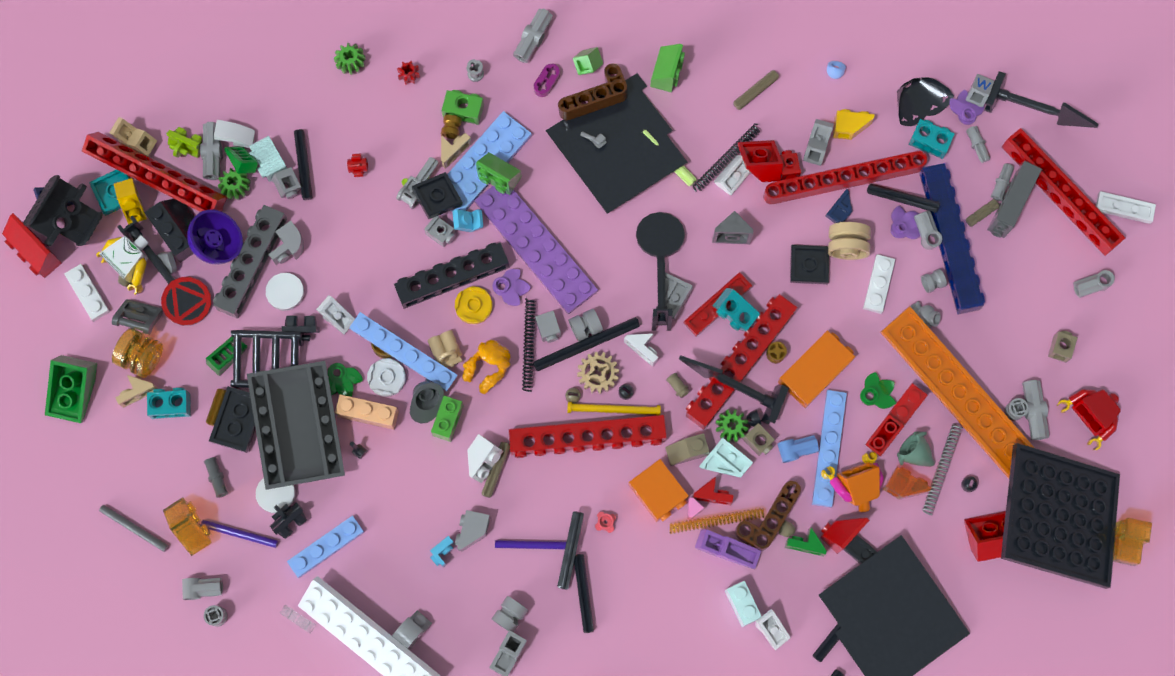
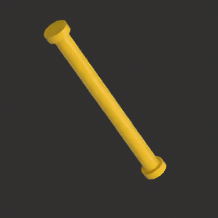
[567,402,661,416]

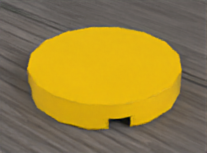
[455,286,493,324]

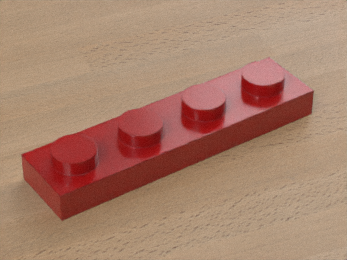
[683,272,753,337]

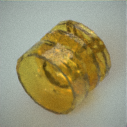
[112,328,163,378]

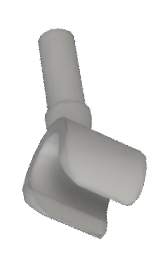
[581,132,606,148]

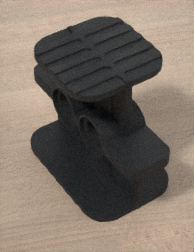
[23,175,103,246]

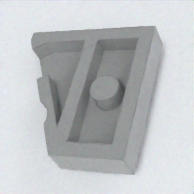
[665,272,693,320]

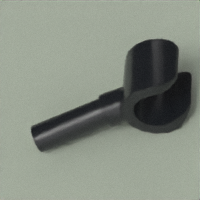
[350,442,368,459]

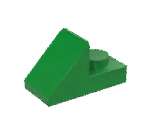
[785,527,827,556]

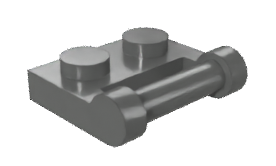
[112,299,163,335]

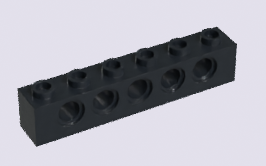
[394,242,510,309]

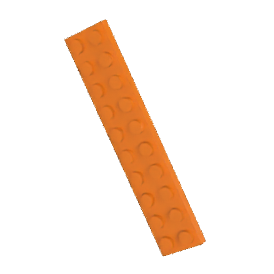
[880,306,1034,478]

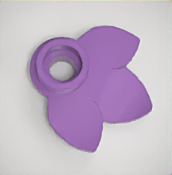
[949,90,984,125]
[890,206,920,239]
[492,269,531,306]

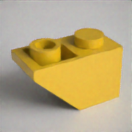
[833,109,874,140]
[114,178,147,224]

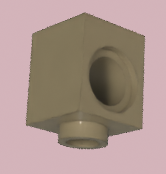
[1048,331,1078,363]
[743,423,775,456]

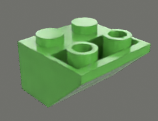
[650,44,685,93]
[476,152,522,195]

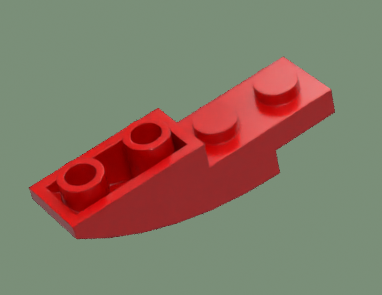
[865,383,928,457]

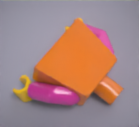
[821,452,884,512]

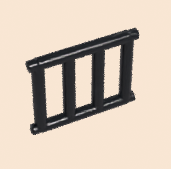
[230,330,302,388]

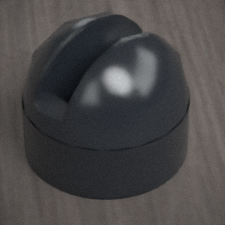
[618,384,634,400]
[746,410,762,427]
[961,476,978,492]

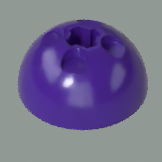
[187,210,243,265]

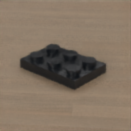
[209,386,255,453]

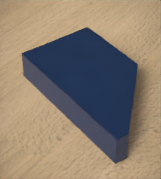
[825,189,852,223]

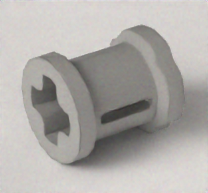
[466,59,484,82]

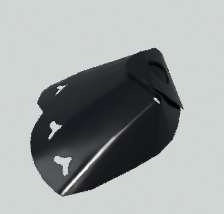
[897,77,954,126]

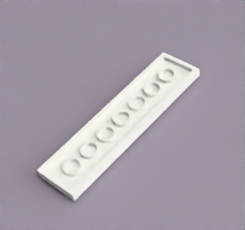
[298,576,441,676]

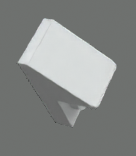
[316,295,355,334]
[624,334,658,367]
[755,609,791,650]

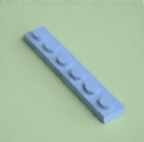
[349,312,457,392]
[812,390,847,508]

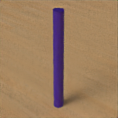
[200,520,278,548]
[495,540,566,549]

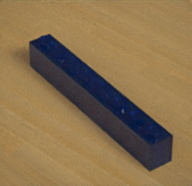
[919,163,985,315]

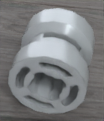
[921,269,947,293]
[1005,398,1029,421]
[204,605,228,627]

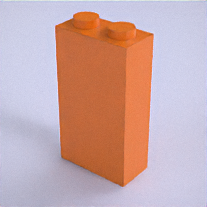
[778,330,855,409]

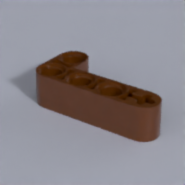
[558,63,628,120]
[735,481,801,551]

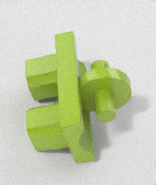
[166,127,202,158]

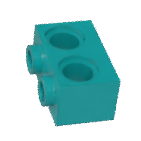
[908,119,955,159]
[712,288,760,331]
[147,388,191,419]

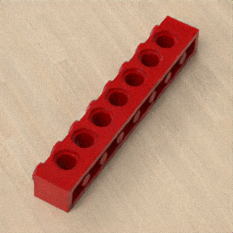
[1002,128,1125,256]
[81,132,227,212]
[686,294,798,430]
[509,415,667,458]

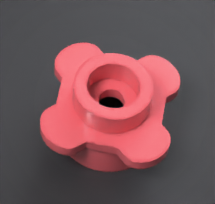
[595,512,616,533]

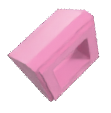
[687,497,704,520]

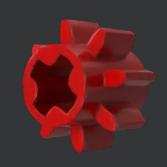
[397,61,420,85]
[347,153,368,177]

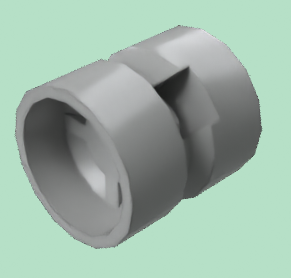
[568,308,603,342]
[492,596,528,632]

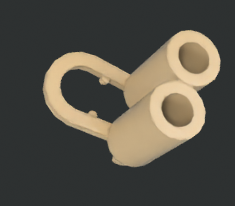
[427,330,462,368]

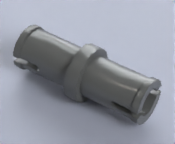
[204,457,228,498]

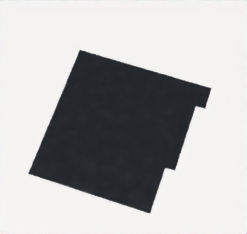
[545,73,688,214]
[819,535,970,676]

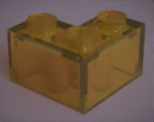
[163,497,212,556]
[1113,518,1152,566]

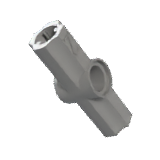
[513,9,553,63]
[200,122,223,180]
[1022,380,1049,440]

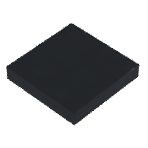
[412,172,463,220]
[790,245,829,285]

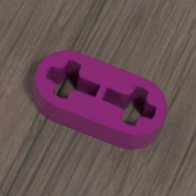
[534,63,560,97]

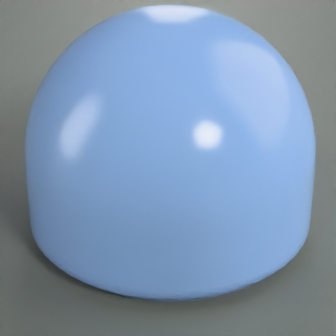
[827,61,846,79]

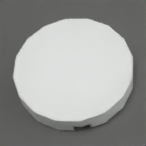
[266,273,304,311]
[367,358,406,397]
[256,478,295,513]

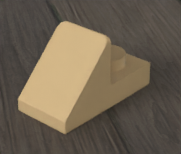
[441,133,472,169]
[115,375,158,408]

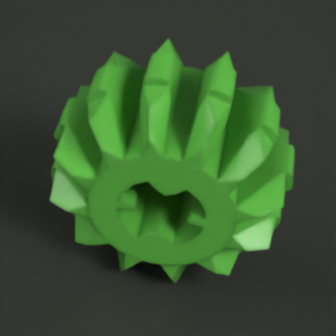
[334,43,366,75]
[218,168,251,200]
[715,409,748,442]

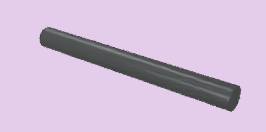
[99,505,169,552]

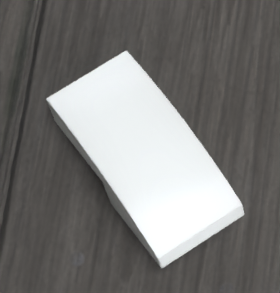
[214,120,255,148]

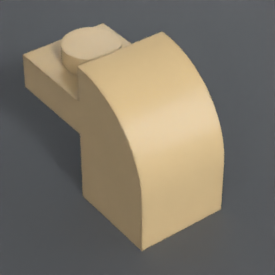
[109,117,157,156]

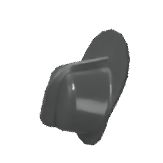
[410,379,444,424]

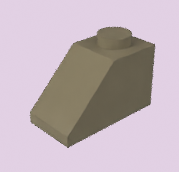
[665,433,709,466]

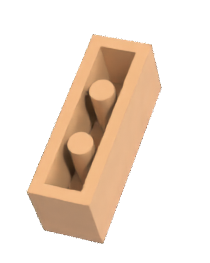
[335,395,399,430]

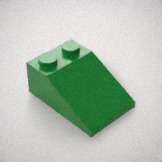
[45,355,97,423]

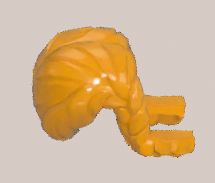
[462,340,511,394]

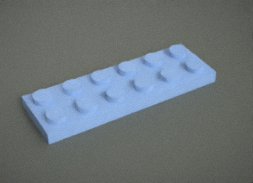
[447,111,532,211]

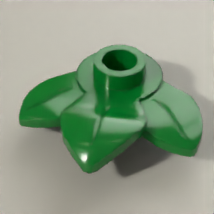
[327,363,363,397]
[860,372,896,409]

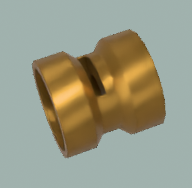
[441,115,462,139]

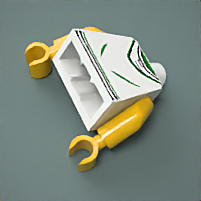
[96,235,149,295]

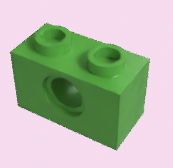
[441,90,484,125]
[431,396,464,442]

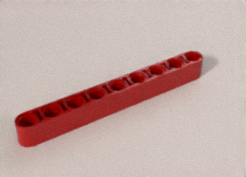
[763,151,927,204]

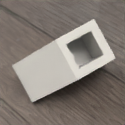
[467,434,503,483]

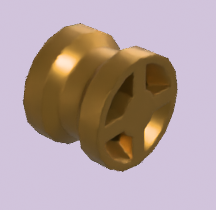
[766,342,787,364]

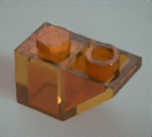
[883,467,932,500]

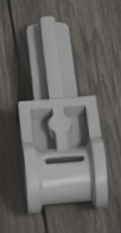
[396,157,439,209]

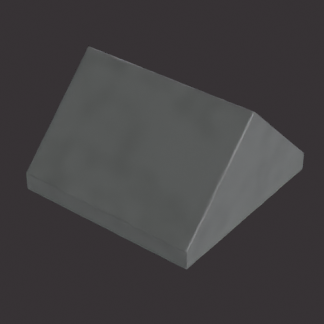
[712,211,753,245]

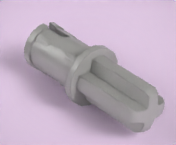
[966,126,990,163]
[991,163,1014,201]

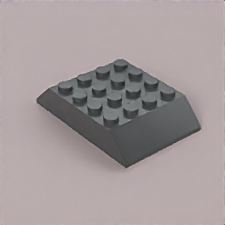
[247,361,345,490]

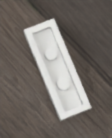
[1096,191,1156,224]
[863,254,895,314]
[64,264,110,322]

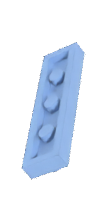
[287,515,364,578]

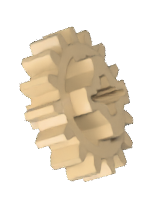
[577,352,619,394]

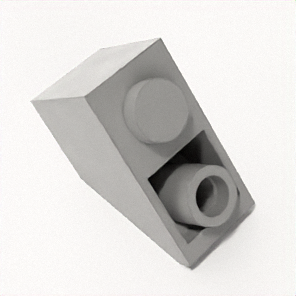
[455,510,491,552]

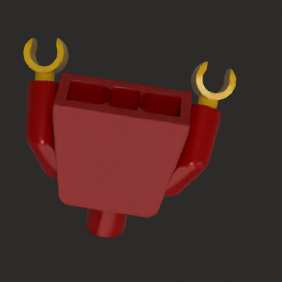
[1057,389,1121,450]

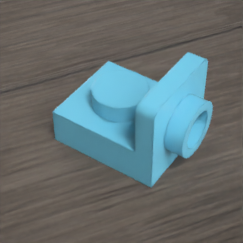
[452,209,483,232]
[430,536,455,568]

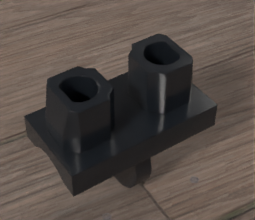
[282,316,320,346]
[270,502,307,539]

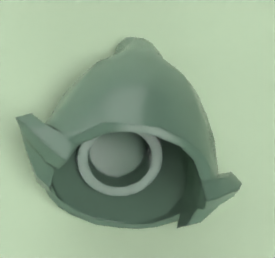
[897,431,935,467]

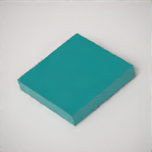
[89,169,130,216]

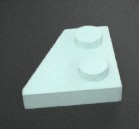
[699,438,753,478]

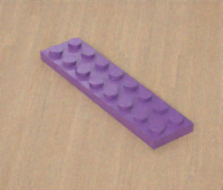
[474,186,598,315]

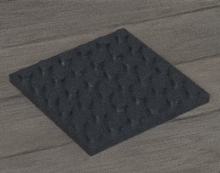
[1001,443,1120,589]

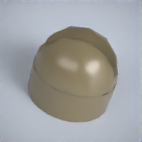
[565,388,581,404]
[779,520,795,537]

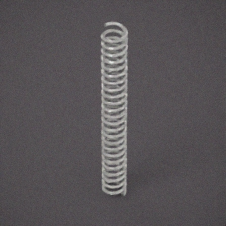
[922,424,963,515]

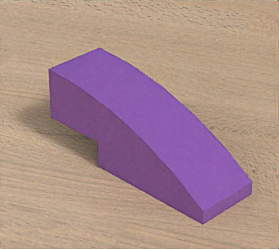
[695,529,761,569]

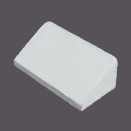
[714,155,751,195]

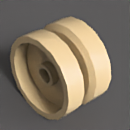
[828,222,871,260]

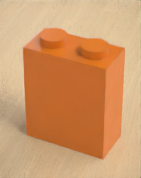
[628,459,689,522]

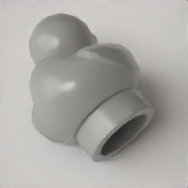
[910,301,941,328]

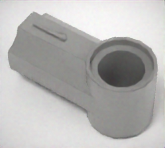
[914,211,942,250]
[1073,270,1115,298]
[182,578,223,600]

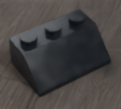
[145,198,195,263]

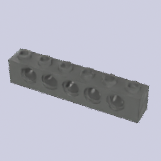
[213,205,287,319]

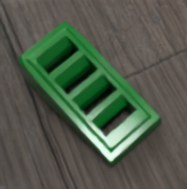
[224,146,258,174]
[205,337,248,376]

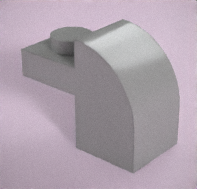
[803,119,834,166]
[269,221,304,265]
[392,610,432,650]
[489,630,527,676]

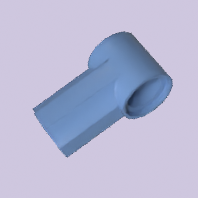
[777,435,819,463]

